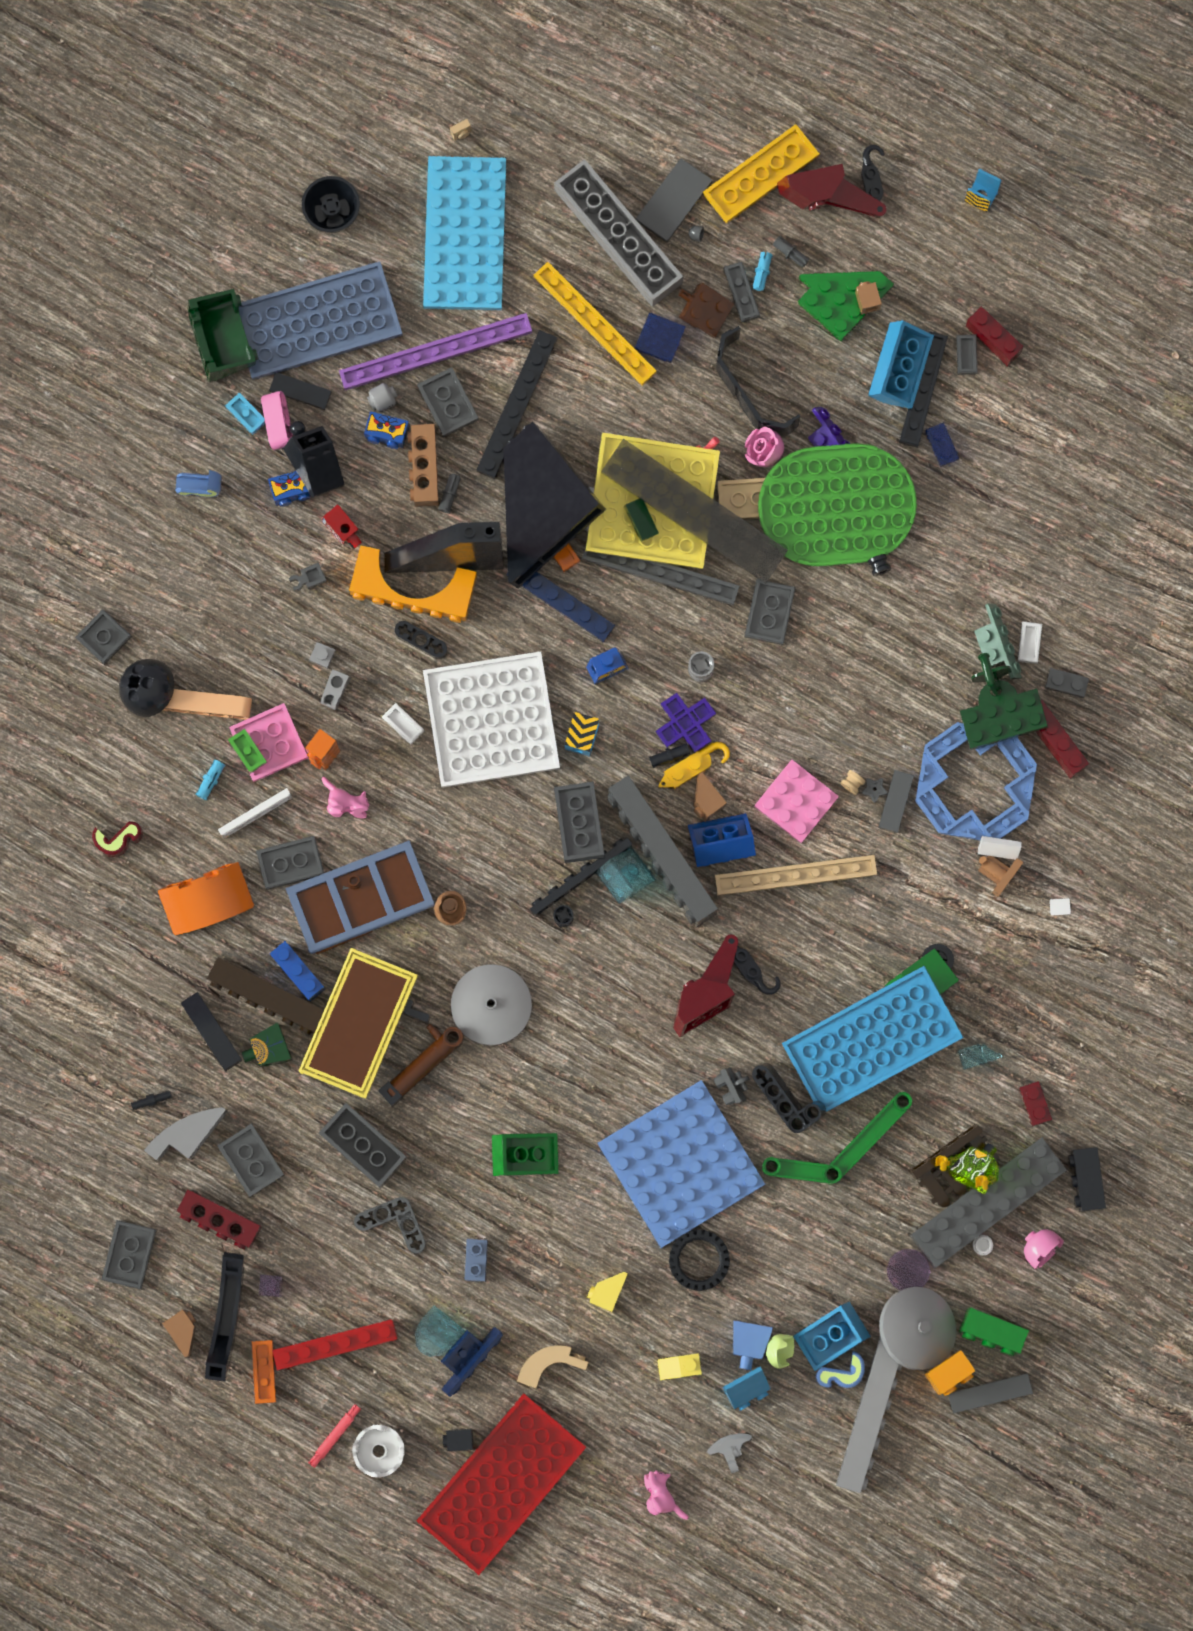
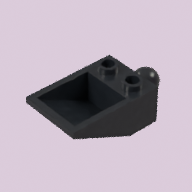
[283,421,345,498]

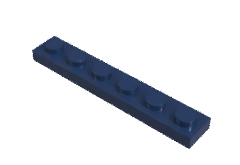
[506,572,615,643]

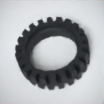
[669,1230,730,1291]

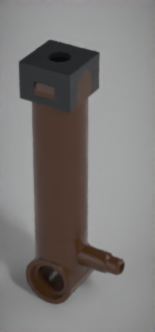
[378,1024,464,1107]

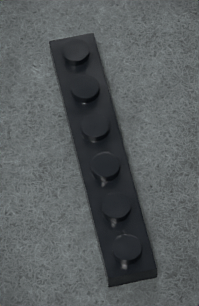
[530,838,632,917]

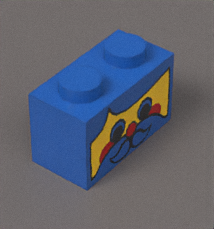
[364,411,409,449]
[268,471,311,507]

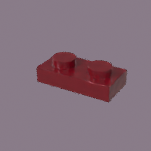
[1019,1081,1052,1126]

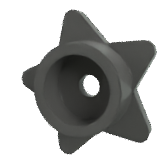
[862,778,888,803]

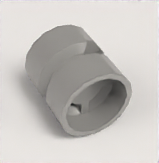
[688,651,714,682]

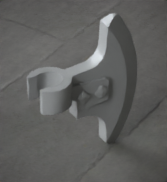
[707,1433,752,1474]

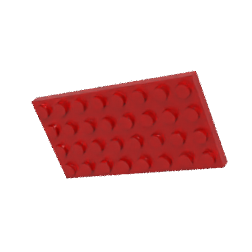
[416,1393,586,1575]

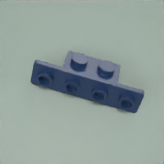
[440,1327,503,1397]

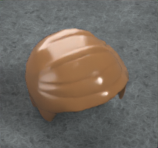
[434,891,467,926]

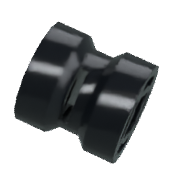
[553,905,574,927]

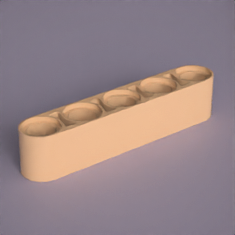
[162,689,252,720]

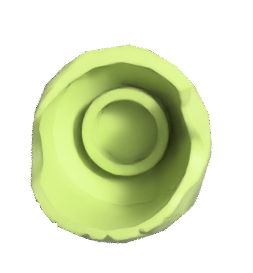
[766,1334,794,1369]

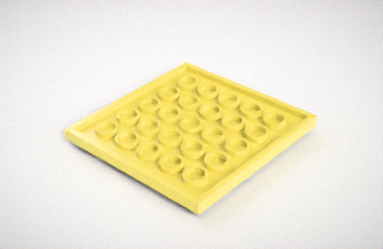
[585,433,720,569]

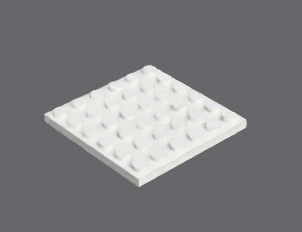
[423,651,560,788]

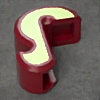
[92,822,143,857]

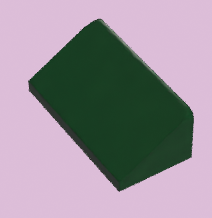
[624,498,659,542]

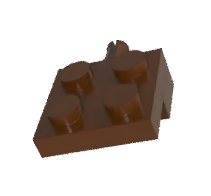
[678,283,734,338]

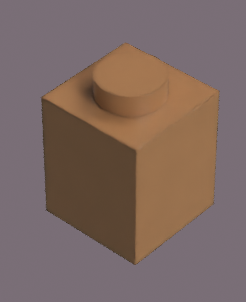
[855,281,882,315]

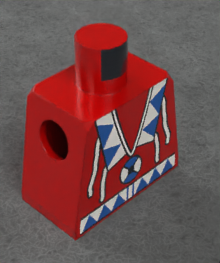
[322,504,362,550]

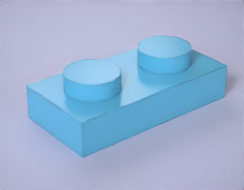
[225,392,266,435]

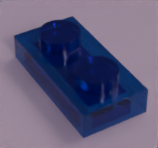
[925,423,959,467]

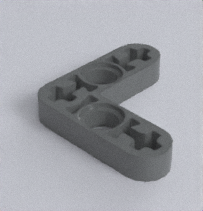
[354,1197,426,1254]

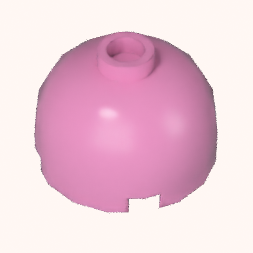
[745,427,784,467]
[1024,1229,1064,1270]

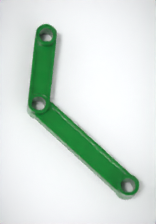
[762,1092,912,1185]

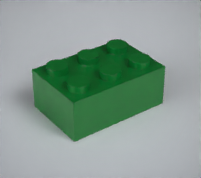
[958,1308,1029,1357]

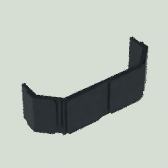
[716,326,800,438]

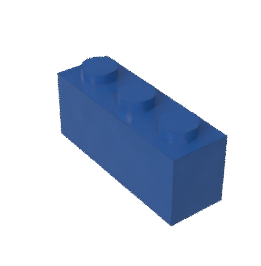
[270,941,326,1002]

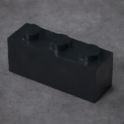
[1068,1147,1106,1212]

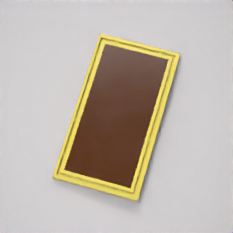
[299,948,418,1099]

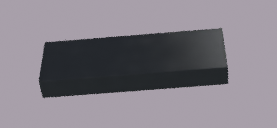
[269,372,332,410]

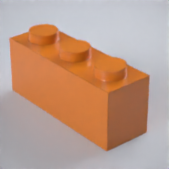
[305,729,340,770]

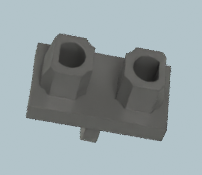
[713,1067,750,1105]

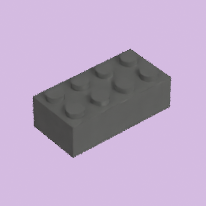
[319,1103,408,1189]

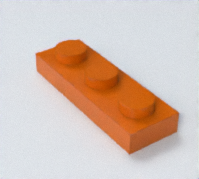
[252,1340,276,1404]

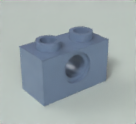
[464,1239,488,1282]

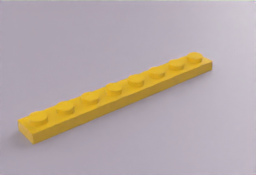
[534,262,657,386]

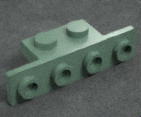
[974,603,1022,679]

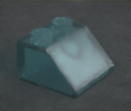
[596,848,656,904]

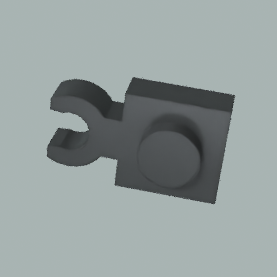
[289,562,327,592]

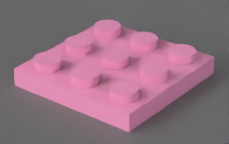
[229,703,308,782]
[754,760,839,844]

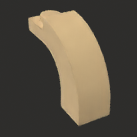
[517,1346,589,1389]

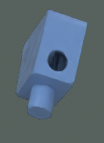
[733,1321,773,1370]

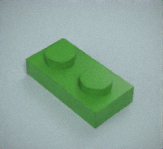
[228,729,267,774]

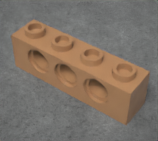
[407,424,439,507]

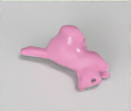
[322,777,370,818]
[644,1471,689,1520]

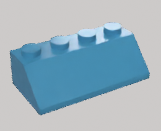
[868,320,934,409]

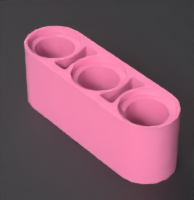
[261,391,293,450]

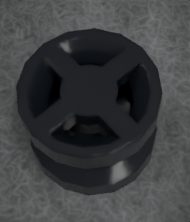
[867,554,891,576]

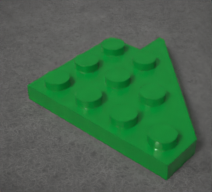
[798,271,894,341]

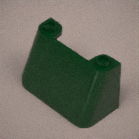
[188,289,258,383]

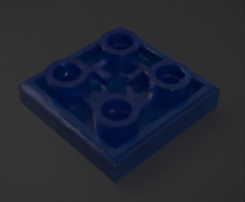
[635,312,686,363]

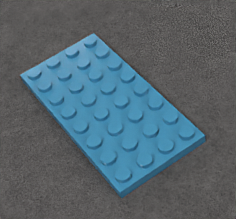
[782,966,964,1112]

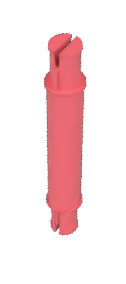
[308,1404,361,1468]

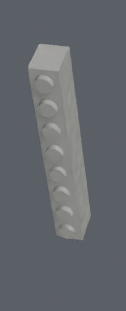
[835,1336,902,1493]

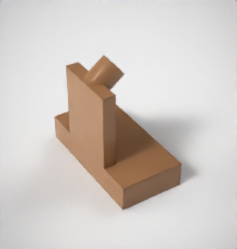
[978,856,1023,897]

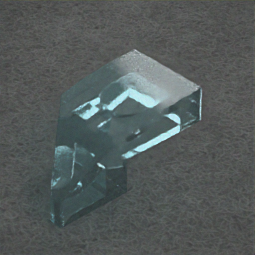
[958,1044,1002,1070]

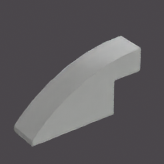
[144,1107,228,1162]

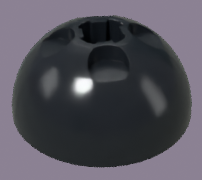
[302,176,360,233]
[119,659,174,717]

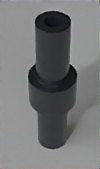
[131,1090,172,1110]

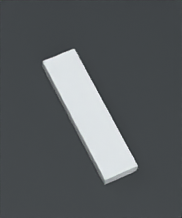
[218,788,292,839]

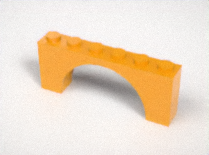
[349,545,477,623]

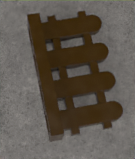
[909,1124,1000,1207]

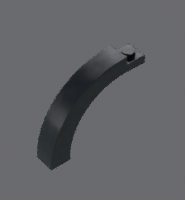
[205,1252,244,1382]

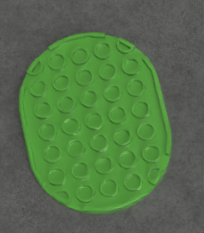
[758,444,917,566]

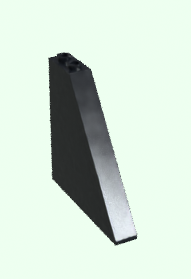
[503,421,606,588]
[384,522,504,573]

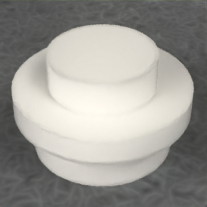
[973,1235,993,1256]

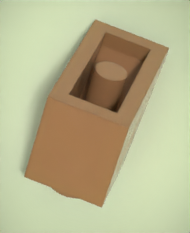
[693,772,727,822]
[162,1310,196,1358]

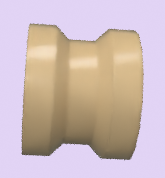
[840,770,866,795]

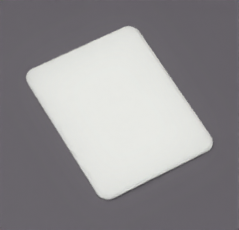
[1050,898,1071,915]

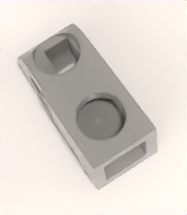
[320,669,351,710]

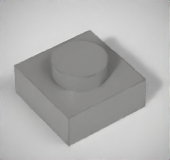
[309,642,336,669]

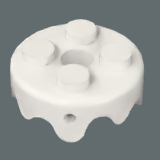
[352,1425,405,1477]

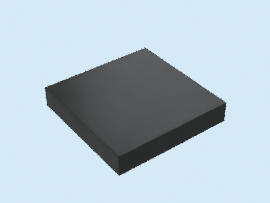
[75,609,132,665]

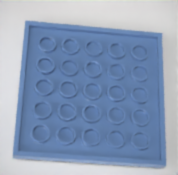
[597,1080,765,1248]

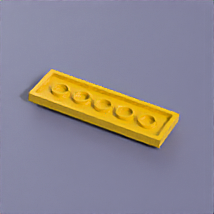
[703,124,820,224]

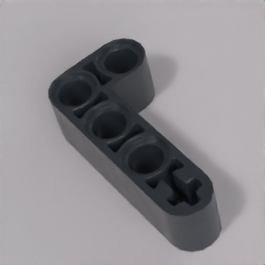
[752,1063,826,1133]

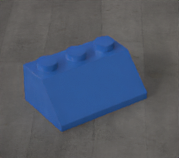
[688,813,756,867]

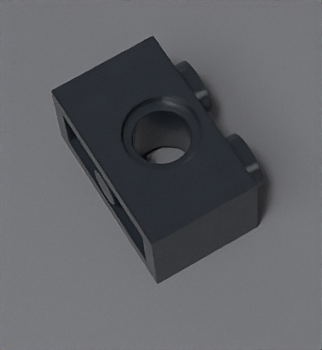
[443,1429,474,1452]

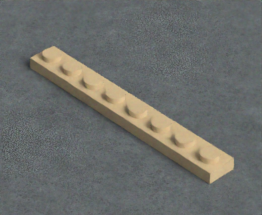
[715,855,877,896]

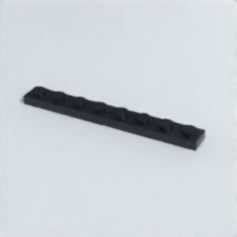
[476,330,558,479]

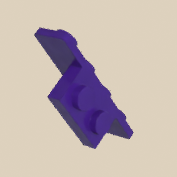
[808,407,850,447]

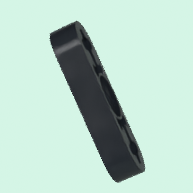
[395,621,447,659]

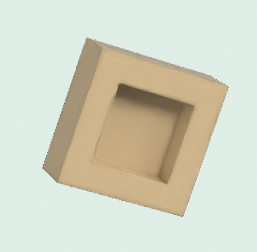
[450,119,471,141]

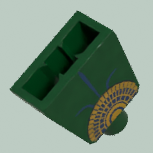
[241,1023,293,1067]

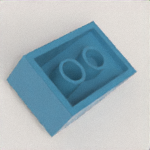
[793,1301,871,1371]
[722,1367,771,1411]

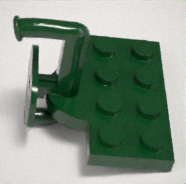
[960,653,1048,750]

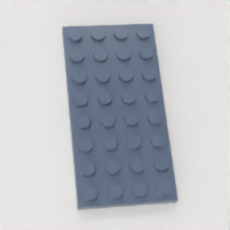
[239,261,403,380]

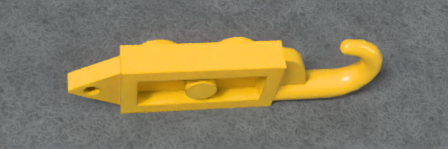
[658,742,730,790]

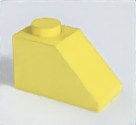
[587,1272,628,1312]
[658,1353,702,1380]

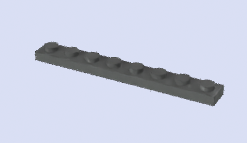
[582,547,740,606]

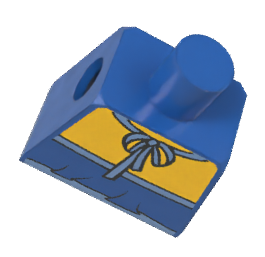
[586,647,629,685]

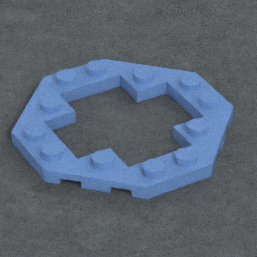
[915,722,1037,841]

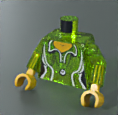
[935,1143,999,1194]

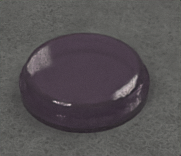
[887,1249,930,1290]

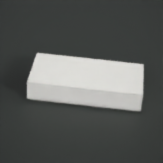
[1017,622,1042,664]
[382,703,424,745]
[978,836,1022,860]

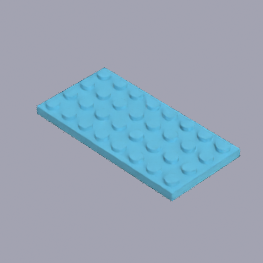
[423,156,506,310]

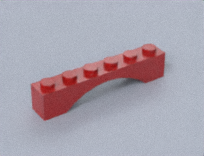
[272,1319,398,1371]

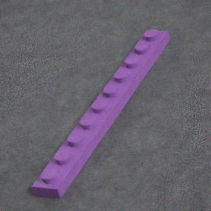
[339,313,532,391]

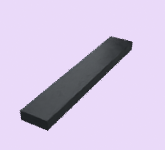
[899,331,948,448]

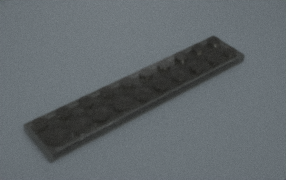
[601,439,788,584]

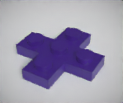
[656,693,716,753]

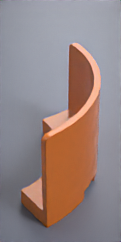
[158,862,254,935]

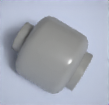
[367,383,398,412]

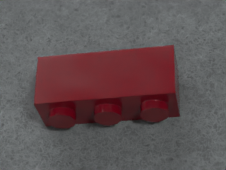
[966,306,1024,367]

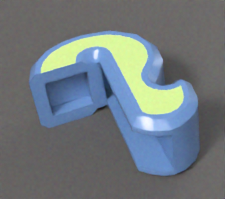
[175,470,222,497]
[816,1351,865,1388]

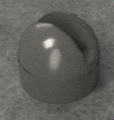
[688,226,704,242]

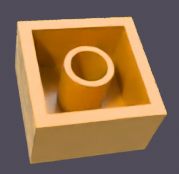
[924,1350,975,1396]

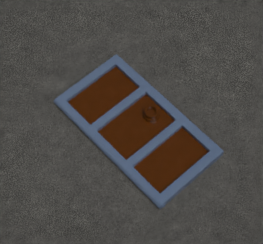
[285,841,435,954]

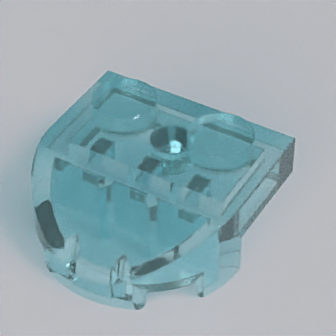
[414,1305,465,1357]

